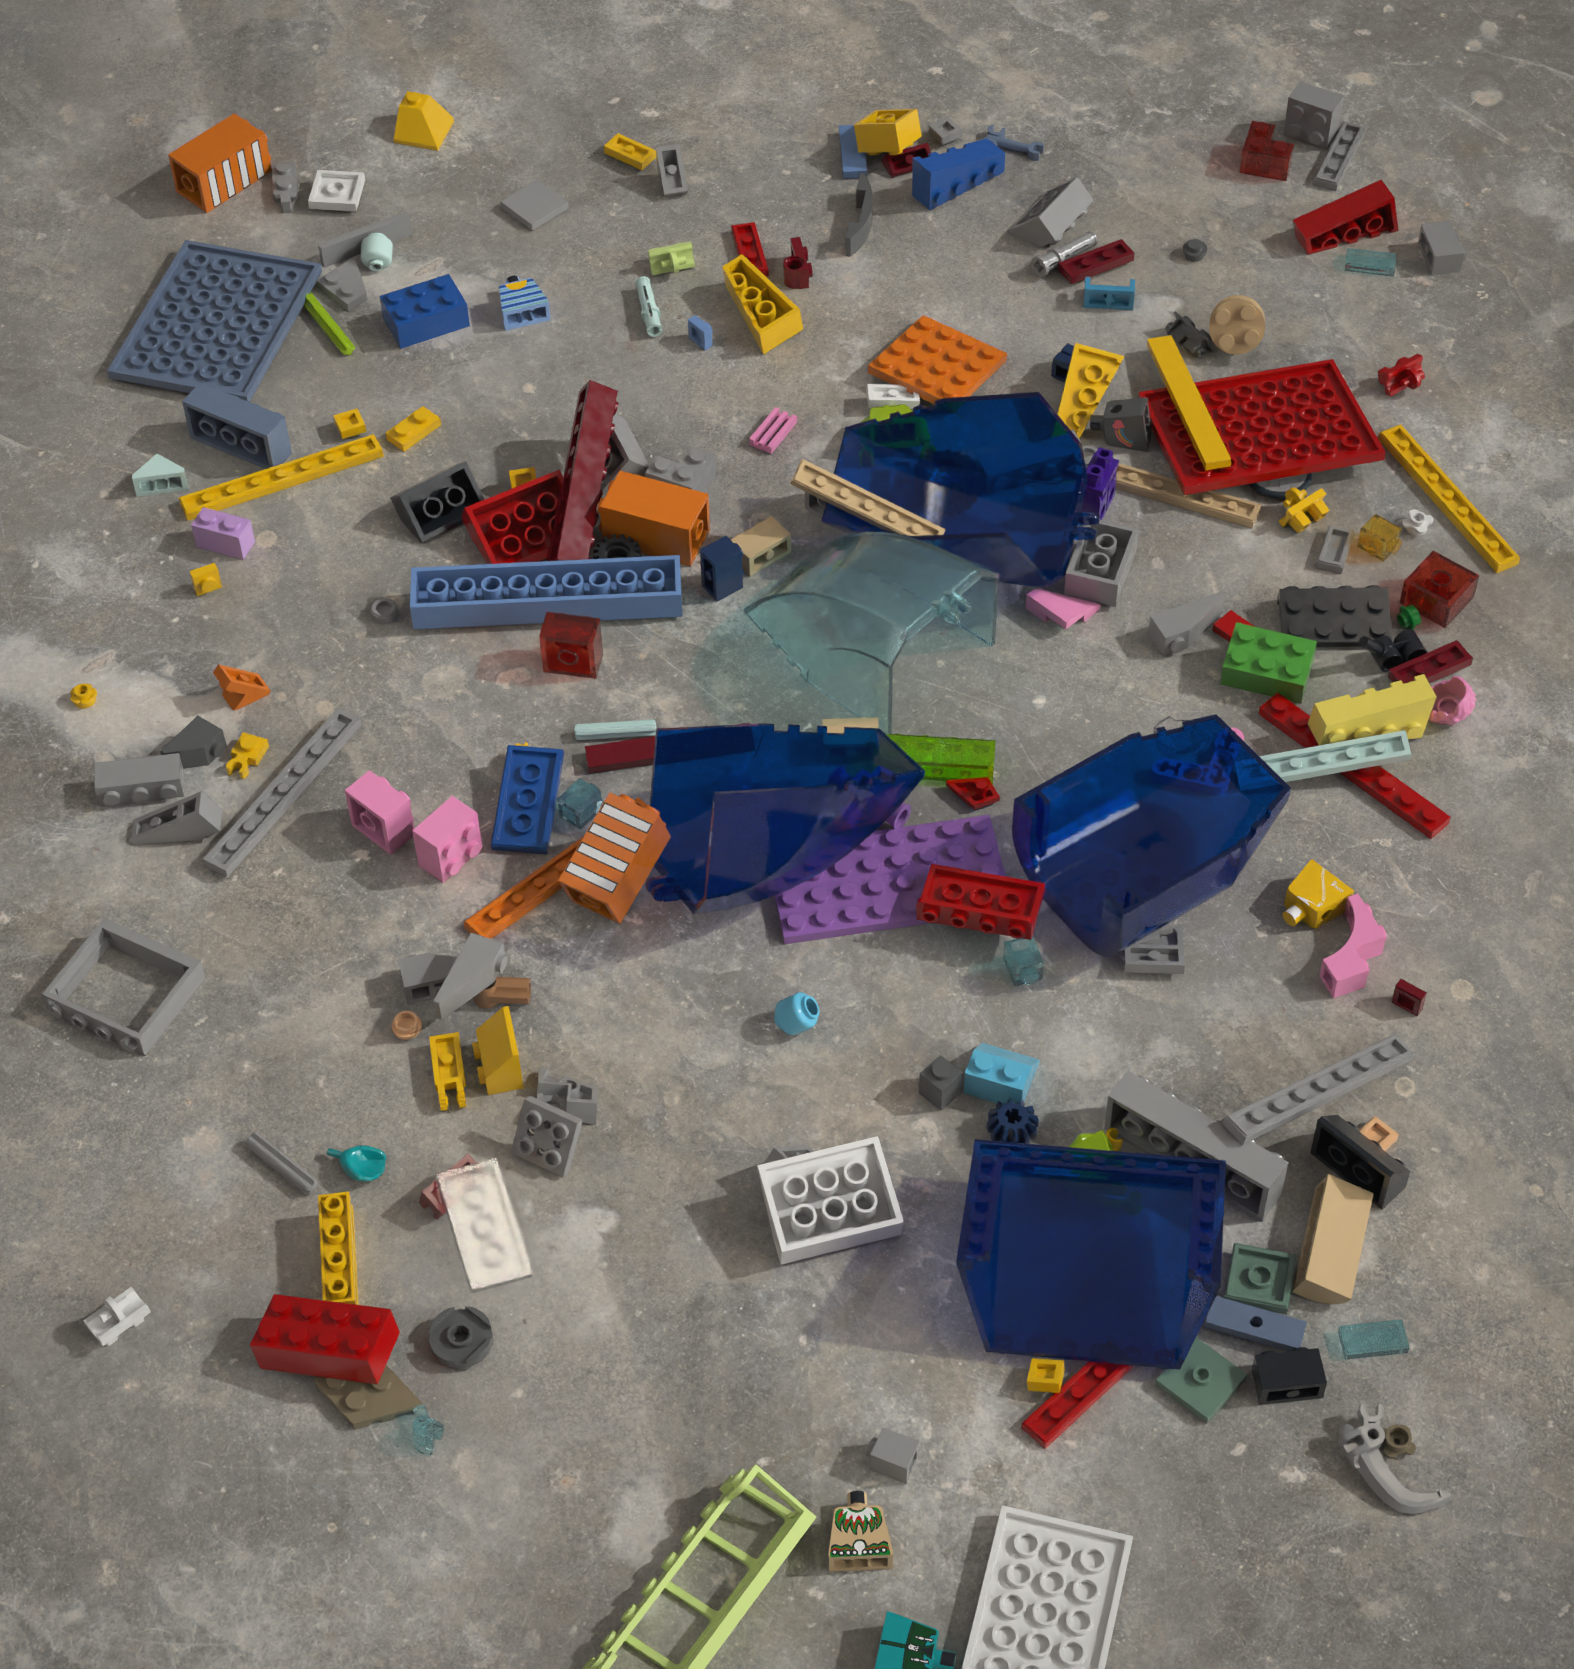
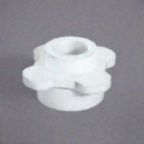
[1402,509,1433,536]

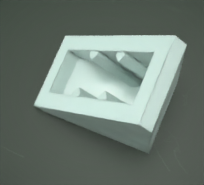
[132,454,189,497]

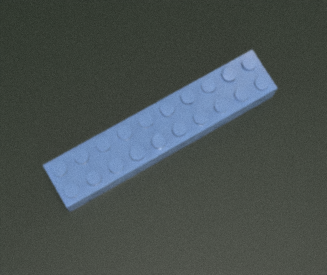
[410,555,683,629]

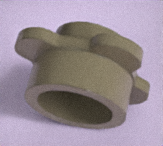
[1383,1424,1416,1459]

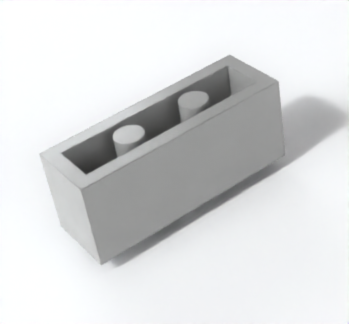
[95,753,184,806]

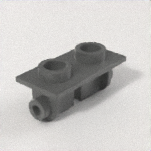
[1165,311,1214,358]

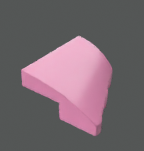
[1025,589,1100,629]

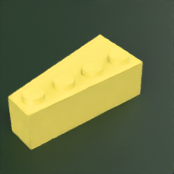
[1308,674,1437,746]

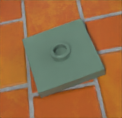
[1224,1243,1297,1315]
[1155,1337,1247,1423]

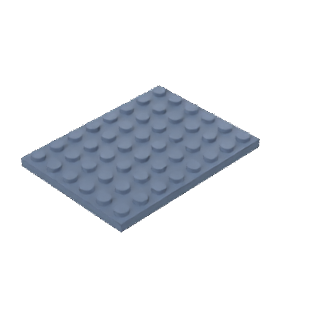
[107,240,322,402]

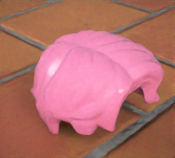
[1429,676,1476,725]

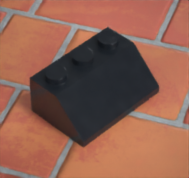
[390,461,485,543]
[1310,1115,1410,1210]

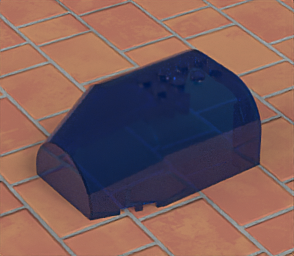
[1012,714,1291,957]

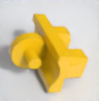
[1278,487,1330,534]

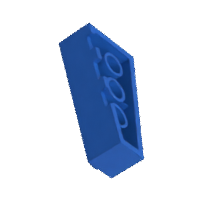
[912,138,1005,210]

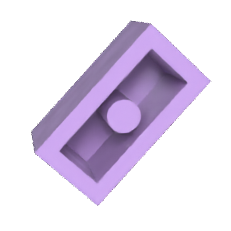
[191,507,255,560]

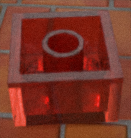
[1399,550,1479,628]
[539,612,603,679]

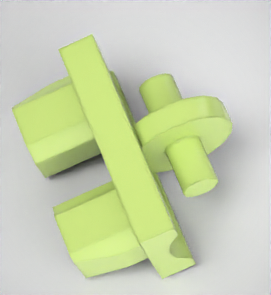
[648,242,695,275]

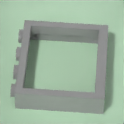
[42,918,206,1056]

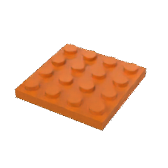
[868,315,1007,413]

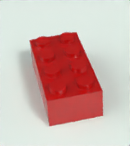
[250,1294,400,1385]

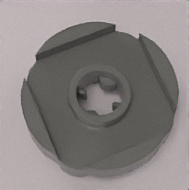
[429,1306,494,1371]

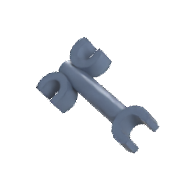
[982,125,1044,161]

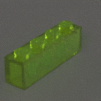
[881,733,996,784]

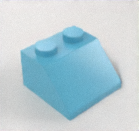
[963,1043,1040,1104]

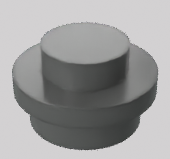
[1183,239,1207,262]

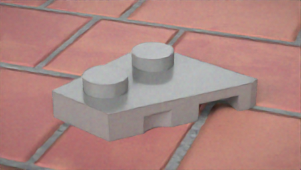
[316,258,368,311]
[1124,926,1185,974]

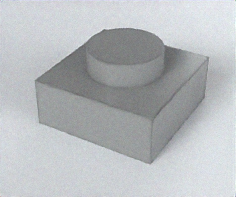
[929,117,962,145]

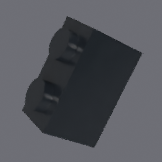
[1251,1347,1327,1405]

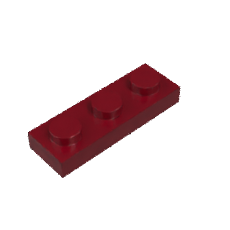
[1058,239,1135,284]
[1388,640,1473,684]

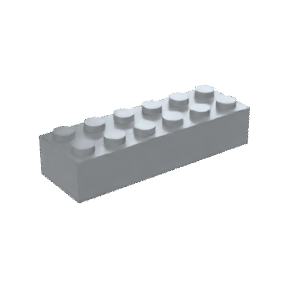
[1104,1071,1288,1221]

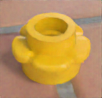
[70,683,97,709]

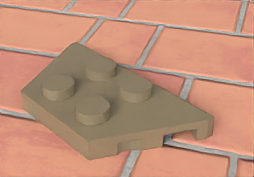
[314,1365,424,1430]

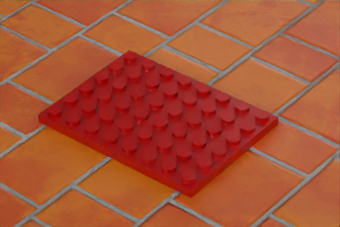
[1138,359,1385,495]

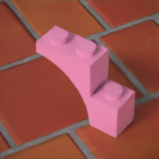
[1320,893,1387,999]

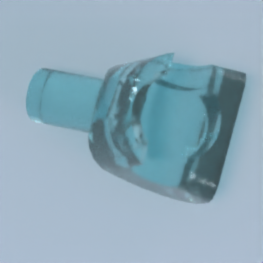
[412,1405,444,1455]

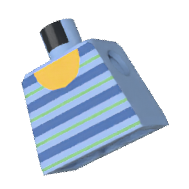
[499,275,550,331]

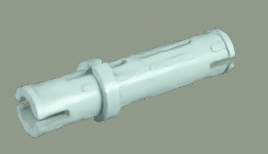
[635,276,663,337]

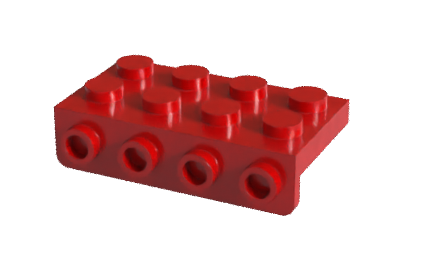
[916,864,1045,940]

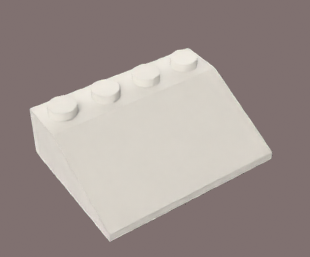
[757,1136,904,1264]

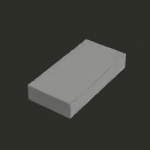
[1316,525,1355,574]

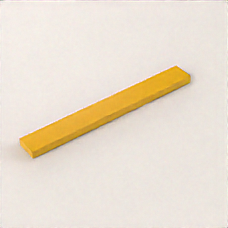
[1147,335,1231,471]
[1378,424,1520,573]
[178,434,384,521]

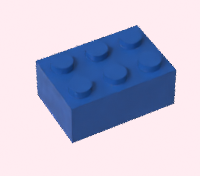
[379,274,470,349]

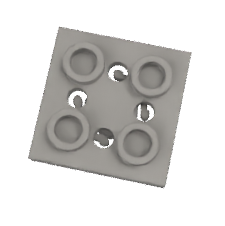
[510,1096,583,1177]

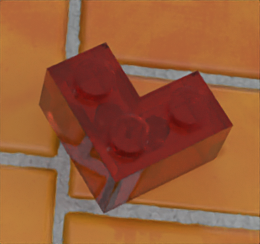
[1239,121,1294,181]

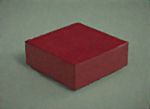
[1392,978,1427,1016]

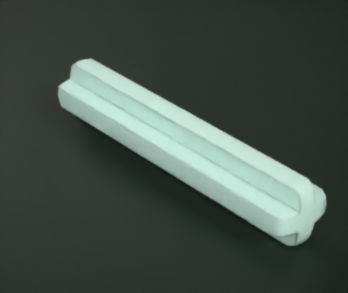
[574,719,657,740]

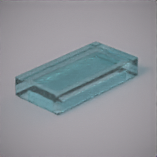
[1344,248,1397,277]
[1338,1319,1410,1360]

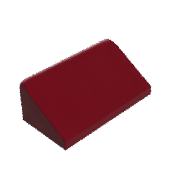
[881,143,931,178]

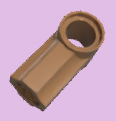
[473,977,531,1009]

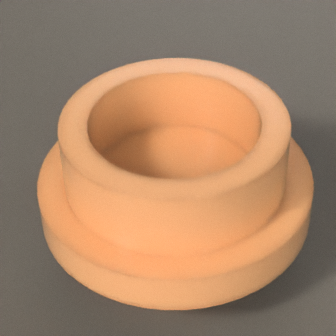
[392,1011,422,1040]

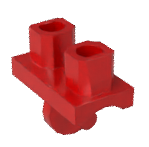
[1378,354,1425,397]

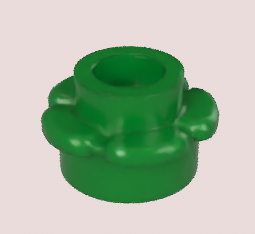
[1397,605,1421,630]

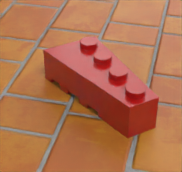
[1293,179,1399,255]

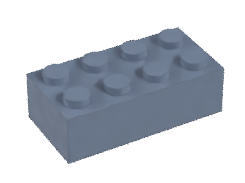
[182,382,292,469]

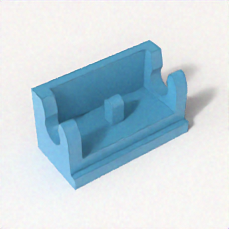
[1083,277,1135,310]

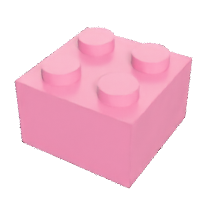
[345,770,414,855]
[412,796,483,883]

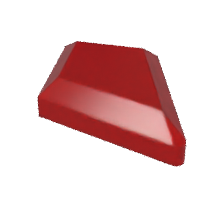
[946,777,1000,810]

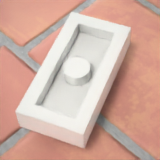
[866,384,920,409]

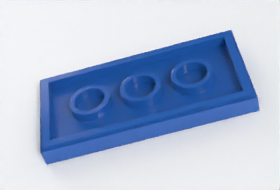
[491,745,564,855]

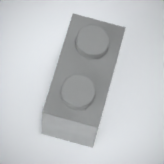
[1418,221,1466,275]

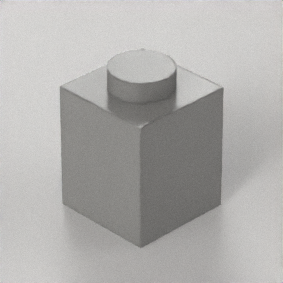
[867,1427,920,1484]

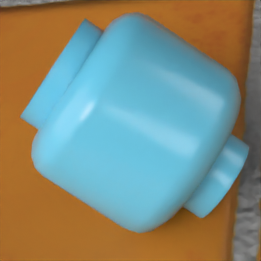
[774,992,820,1035]

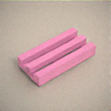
[749,407,797,454]

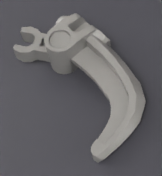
[1338,1402,1452,1514]

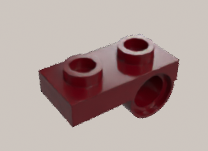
[783,237,813,289]

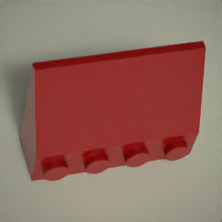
[461,469,563,564]

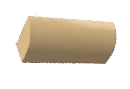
[1292,1174,1374,1304]

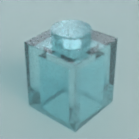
[557,778,602,830]
[1003,936,1044,987]

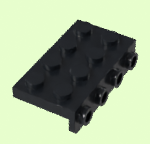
[1277,585,1393,647]

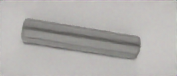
[246,1132,318,1195]

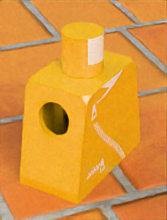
[1282,859,1354,928]

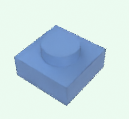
[688,315,713,350]

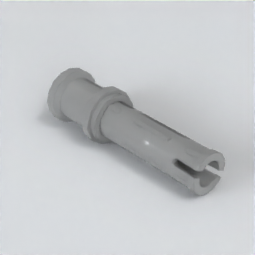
[1031,231,1098,277]

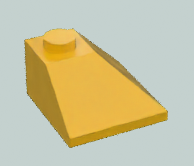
[393,91,454,151]

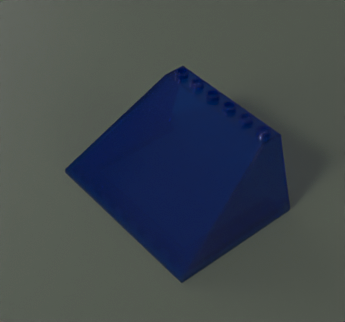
[956,1139,1226,1370]

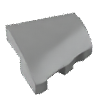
[537,1068,598,1124]

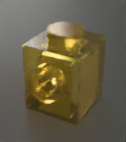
[1357,514,1402,562]

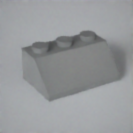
[1008,177,1094,247]
[600,414,649,497]

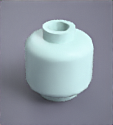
[361,233,393,271]

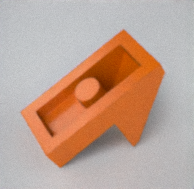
[213,664,271,710]

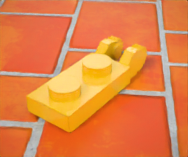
[429,1032,466,1111]

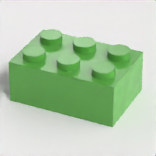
[1221,622,1317,704]

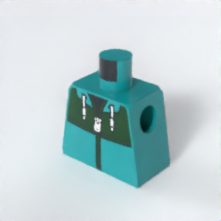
[875,1611,956,1669]

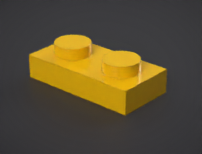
[604,133,656,170]
[386,406,441,452]

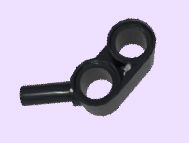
[1359,629,1427,672]

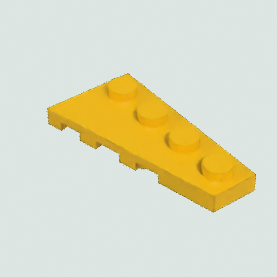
[1052,343,1125,438]

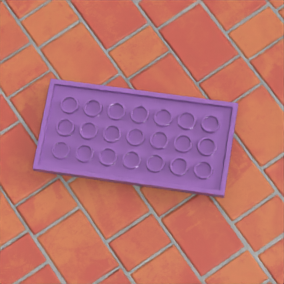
[765,815,1006,944]

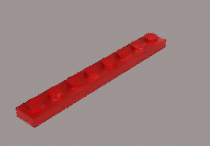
[1258,693,1451,839]

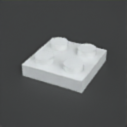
[308,170,365,211]

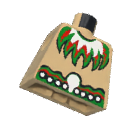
[829,1491,893,1572]

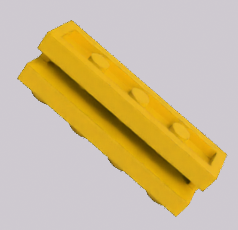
[318,1191,359,1305]

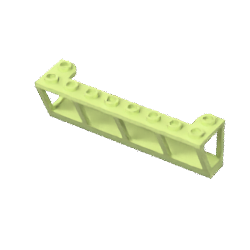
[582,1464,816,1669]

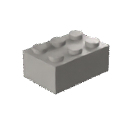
[1064,517,1139,607]

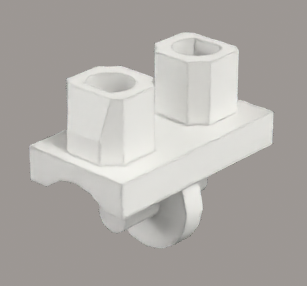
[83,1287,151,1346]

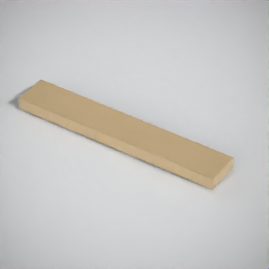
[790,459,945,555]
[1115,463,1261,528]

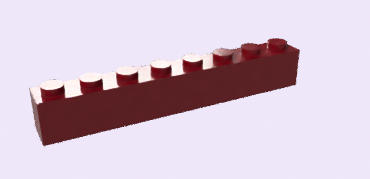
[548,380,619,561]

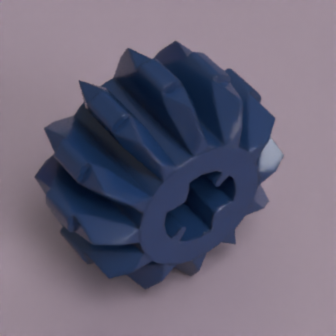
[986,1097,1039,1151]

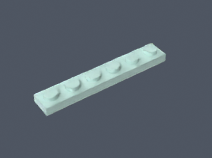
[1237,730,1411,790]

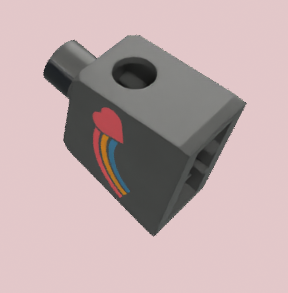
[1090,398,1152,452]

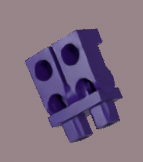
[1073,447,1119,525]

